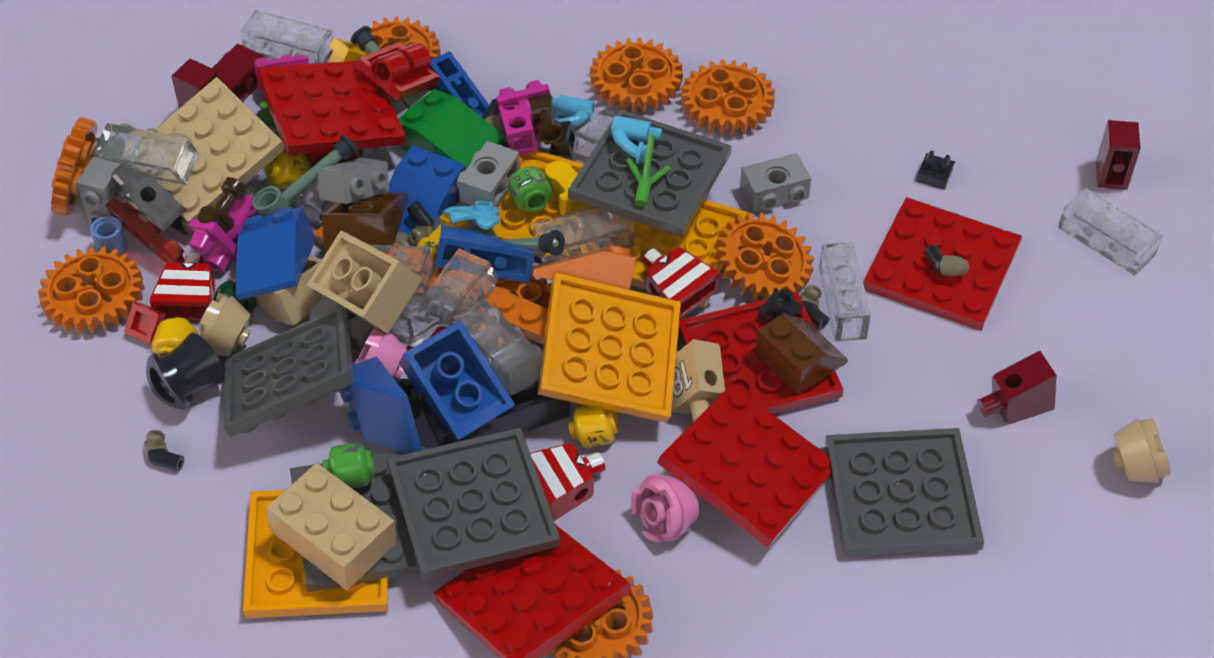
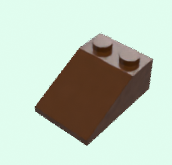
[322,192,408,253]

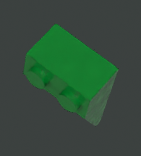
[399,89,507,169]

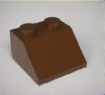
[755,314,848,395]

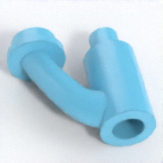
[552,95,595,127]
[611,115,663,165]

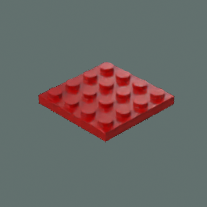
[256,60,406,155]
[862,197,1022,331]
[678,292,844,414]
[657,383,832,548]
[433,524,632,658]

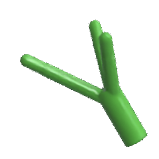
[627,134,671,208]

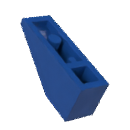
[429,51,489,117]
[435,225,535,283]

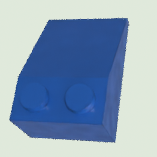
[389,145,466,236]
[236,207,316,300]
[399,320,515,441]
[340,356,422,454]

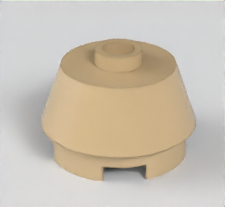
[199,293,252,357]
[1111,418,1171,483]

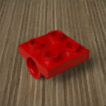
[356,43,440,101]

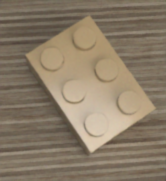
[266,463,397,590]

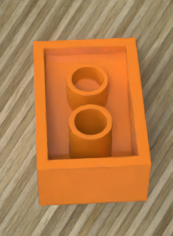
[531,244,636,290]

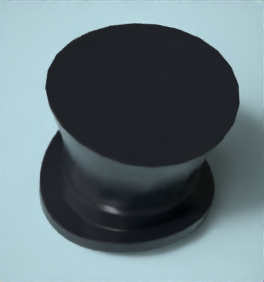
[146,332,225,410]

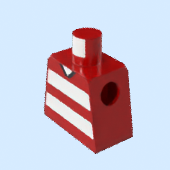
[642,248,719,320]
[149,253,216,322]
[530,443,606,521]

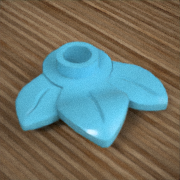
[443,200,500,230]

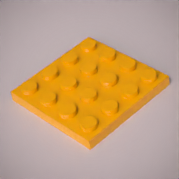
[538,273,681,423]
[243,490,389,619]

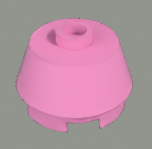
[354,327,408,381]
[631,475,699,542]

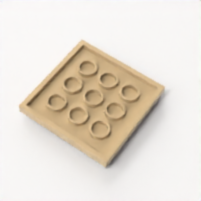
[125,77,285,223]

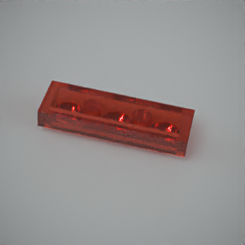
[106,197,184,264]

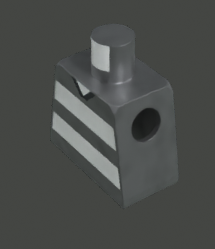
[111,163,185,232]

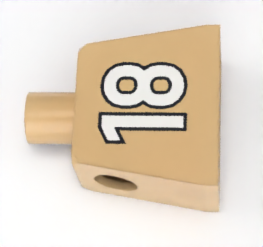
[671,339,725,422]

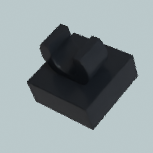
[544,120,580,161]
[917,150,955,190]
[758,288,803,323]

